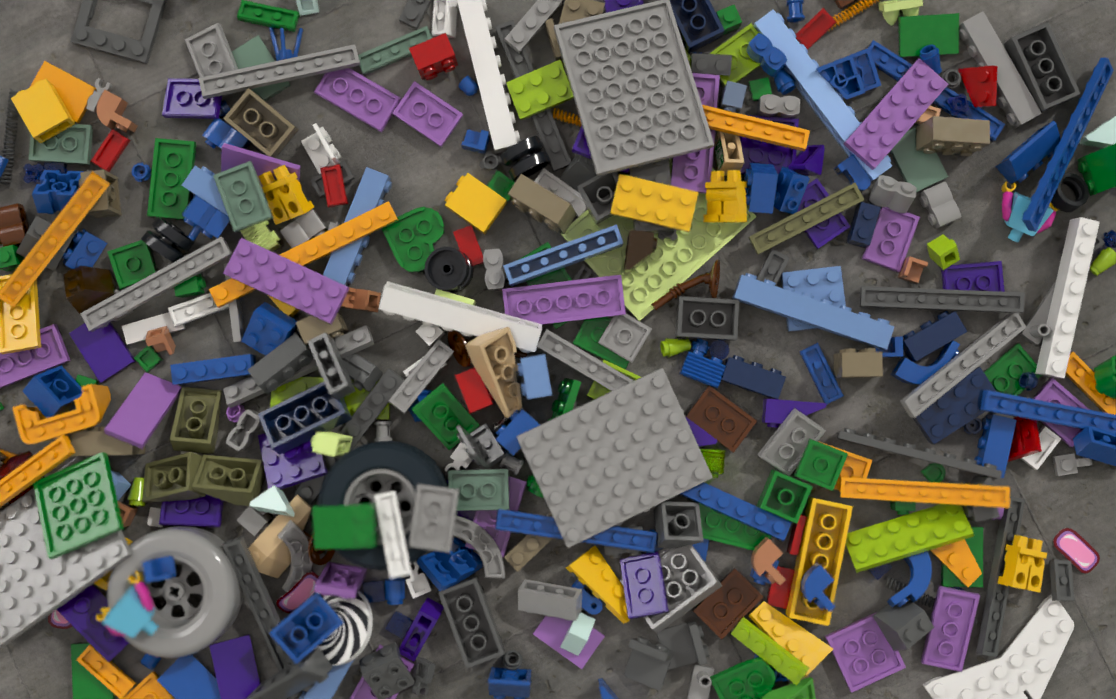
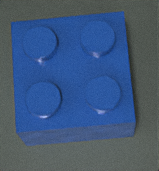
[744,163,778,214]
[241,302,297,356]
[23,365,83,418]
[495,409,541,456]

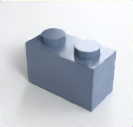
[719,81,747,113]

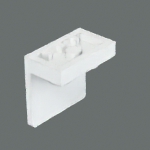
[301,123,342,174]

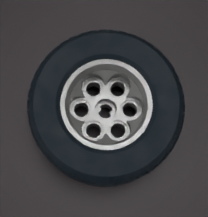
[318,441,448,571]

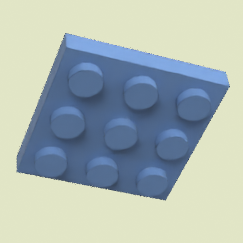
[781,266,846,332]

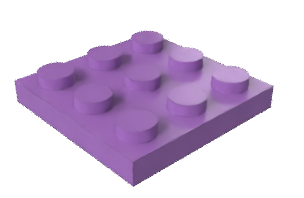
[825,613,906,693]

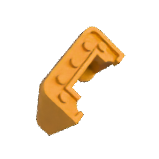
[12,384,111,444]

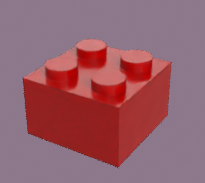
[409,33,458,80]
[455,368,494,413]

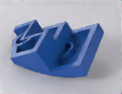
[816,48,881,100]
[416,536,484,592]

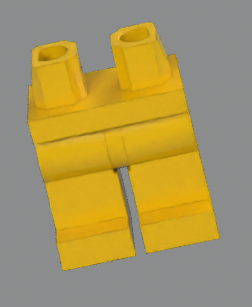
[258,165,314,225]
[703,170,747,222]
[997,535,1047,593]

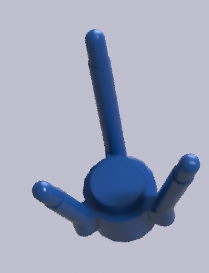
[269,27,303,61]

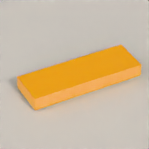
[76,644,136,699]

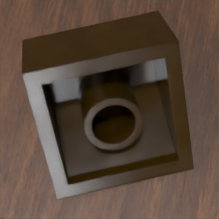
[623,230,657,275]
[63,266,115,314]

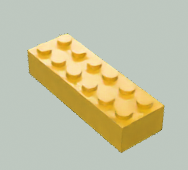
[785,497,853,626]

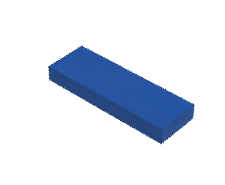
[799,343,844,405]

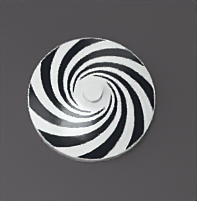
[309,591,373,666]

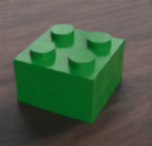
[757,470,813,523]

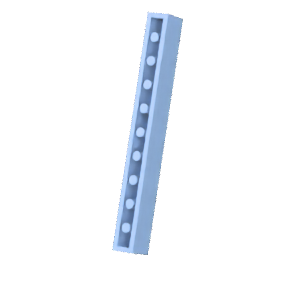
[753,9,892,182]

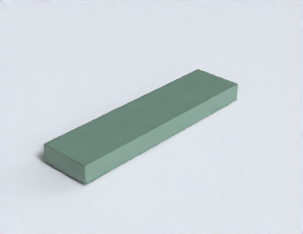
[358,26,432,75]

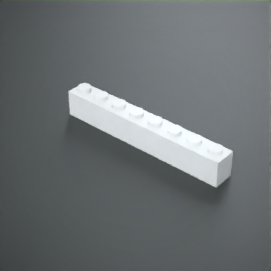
[457,0,521,154]
[1035,217,1100,378]
[379,281,542,353]

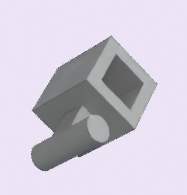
[237,494,275,536]

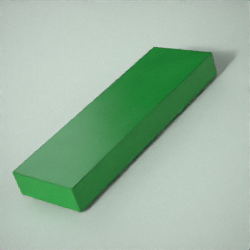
[237,0,300,32]

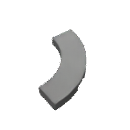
[453,516,505,578]
[278,520,313,592]

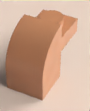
[96,90,138,132]
[341,287,381,313]
[751,537,786,585]

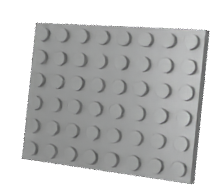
[554,0,714,176]
[516,368,713,548]
[0,456,133,647]

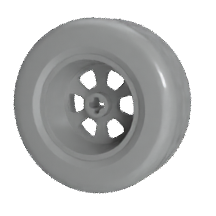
[107,526,244,658]

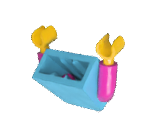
[1001,181,1059,243]
[96,571,158,638]

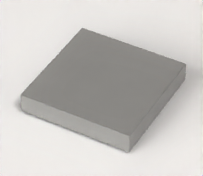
[598,314,652,363]

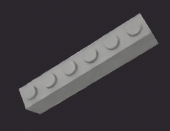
[959,11,1042,129]

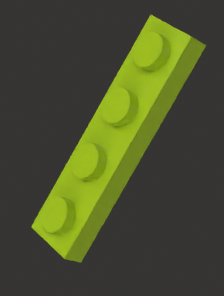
[731,617,809,686]

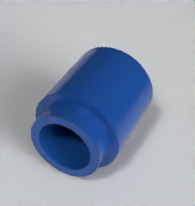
[385,575,405,605]

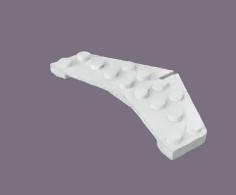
[923,594,1074,699]

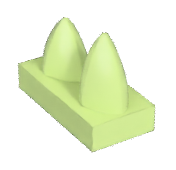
[878,0,923,26]

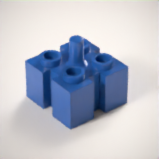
[32,170,84,214]
[182,195,230,241]

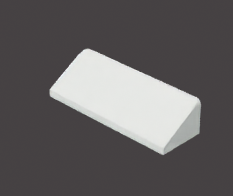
[432,0,458,38]

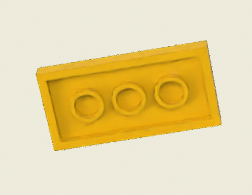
[610,174,698,232]
[0,274,41,355]

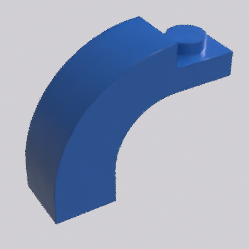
[890,340,960,385]
[887,551,932,607]

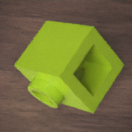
[926,234,960,270]

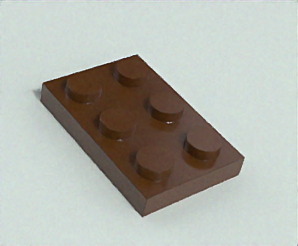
[685,385,757,453]
[693,568,763,640]

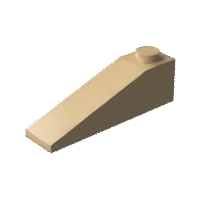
[465,327,522,418]
[248,495,312,579]

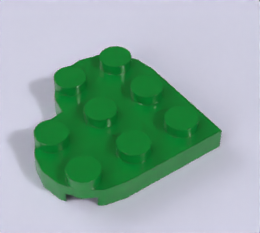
[382,207,444,273]
[710,657,776,699]

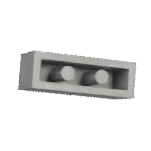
[518,579,582,621]

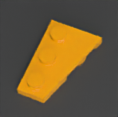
[930,539,982,587]

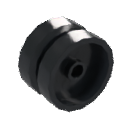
[500,136,551,182]
[141,216,194,263]
[424,246,474,293]

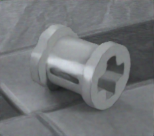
[374,421,392,442]
[499,451,524,476]

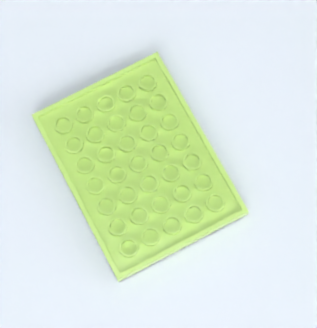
[560,157,757,321]

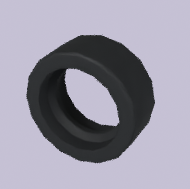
[1051,172,1089,212]

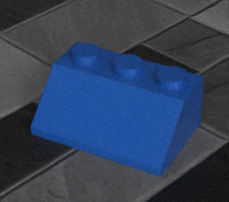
[995,120,1061,184]

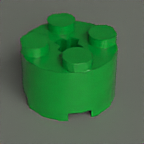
[1094,355,1116,399]

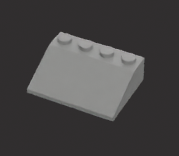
[620,545,722,633]

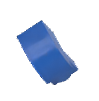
[801,562,836,612]

